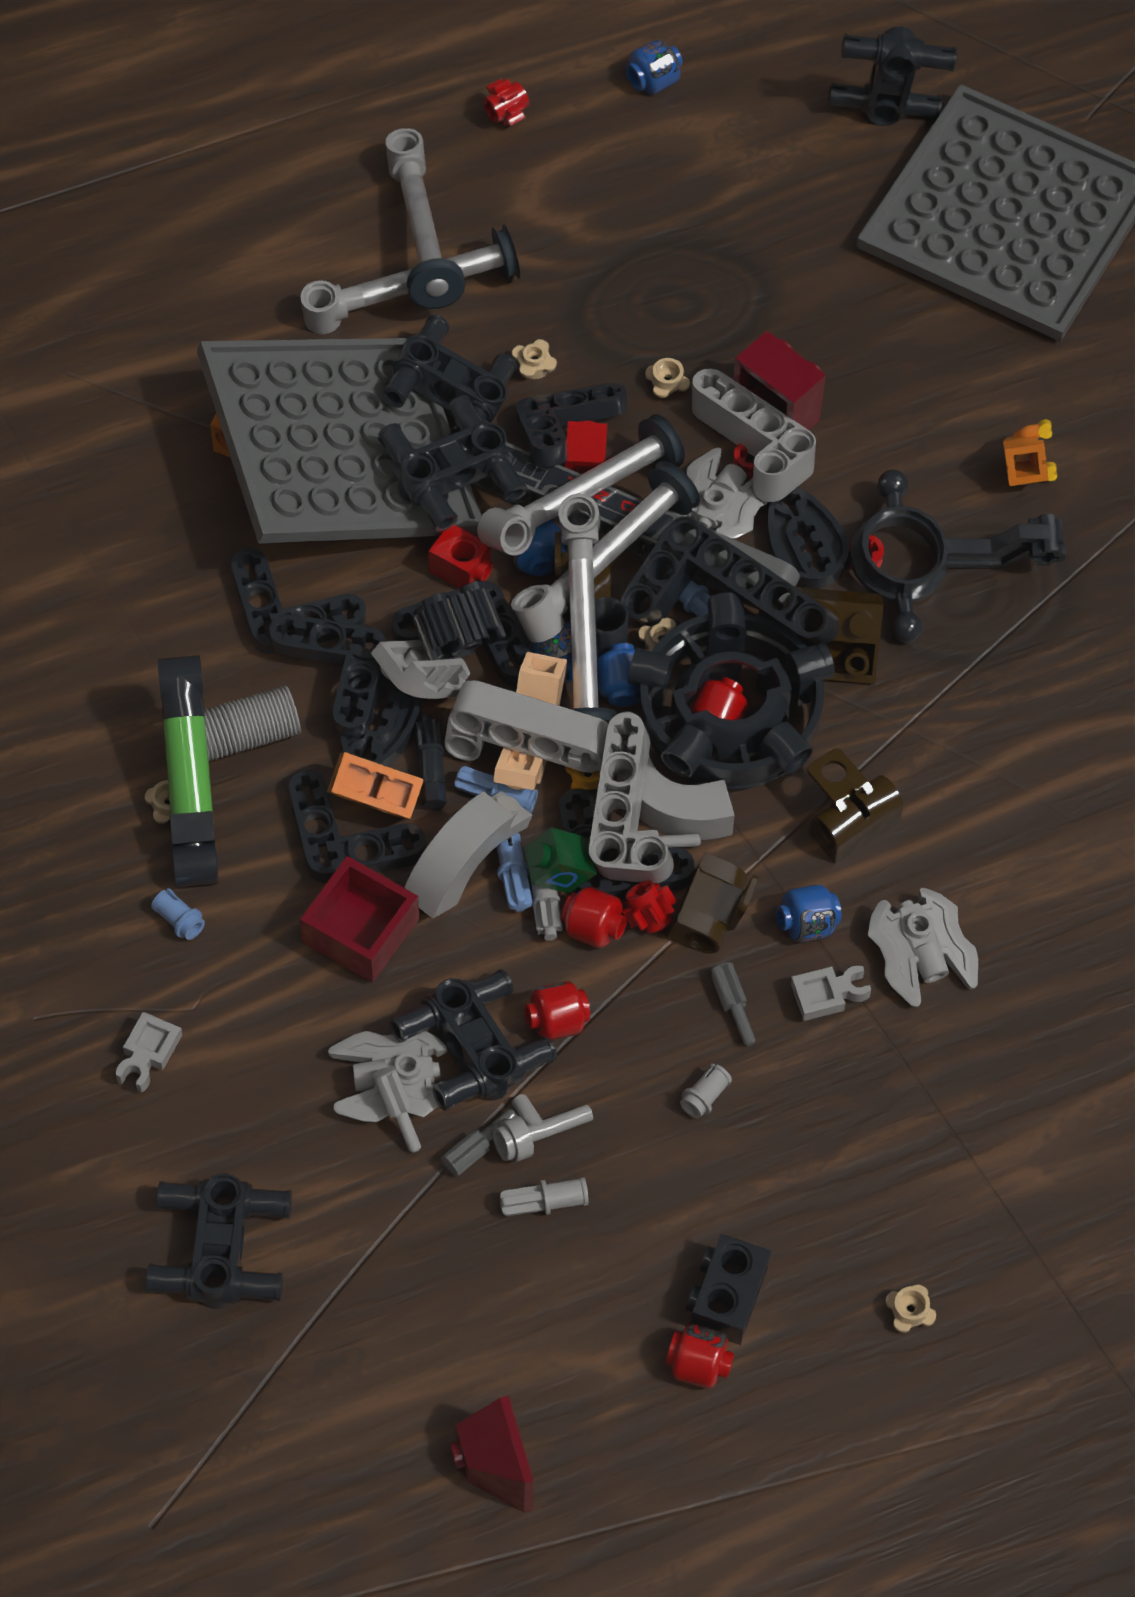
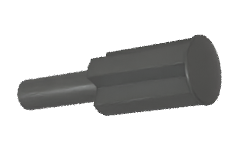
[709,962,756,1046]
[440,1109,517,1177]

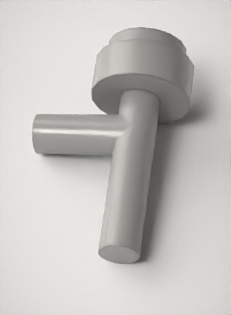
[493,1094,593,1163]

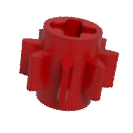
[483,78,529,126]
[622,880,677,933]

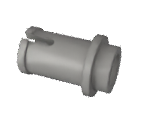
[680,1063,732,1119]

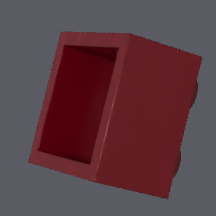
[733,330,826,430]
[300,856,419,983]

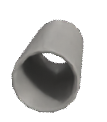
[204,685,301,761]

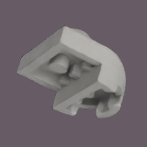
[371,640,470,699]

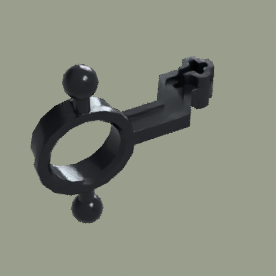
[849,469,1066,644]

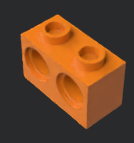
[327,752,424,819]

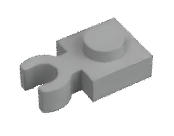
[791,966,871,1021]
[116,1012,182,1093]

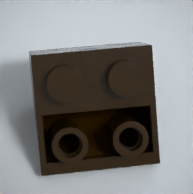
[797,587,883,684]

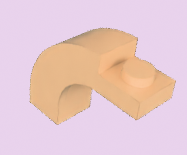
[493,652,567,790]

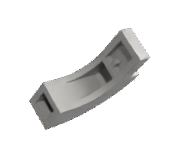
[616,732,735,840]
[404,791,533,919]

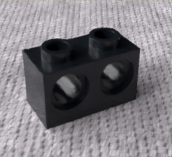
[686,1234,771,1345]

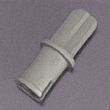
[500,1177,589,1216]

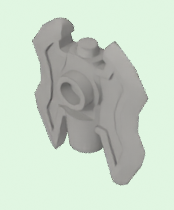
[670,448,768,539]
[868,888,979,1007]
[328,1031,447,1122]

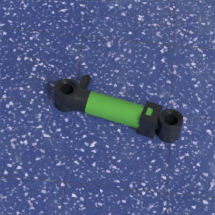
[158,655,219,887]

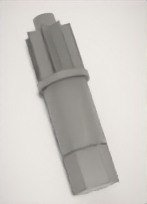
[531,882,563,941]

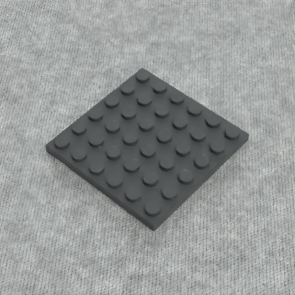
[856,84,1135,342]
[197,338,482,543]

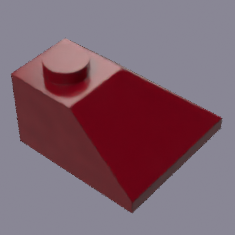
[449,1395,534,1512]

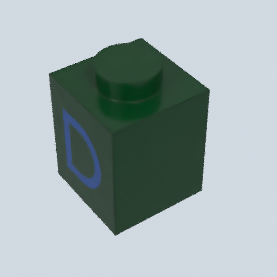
[524,827,597,894]

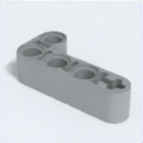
[692,369,816,502]
[445,680,609,773]
[589,712,674,883]

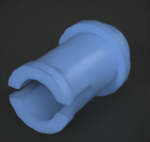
[151,888,205,940]

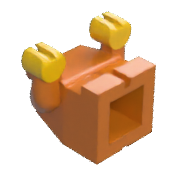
[1003,419,1057,486]

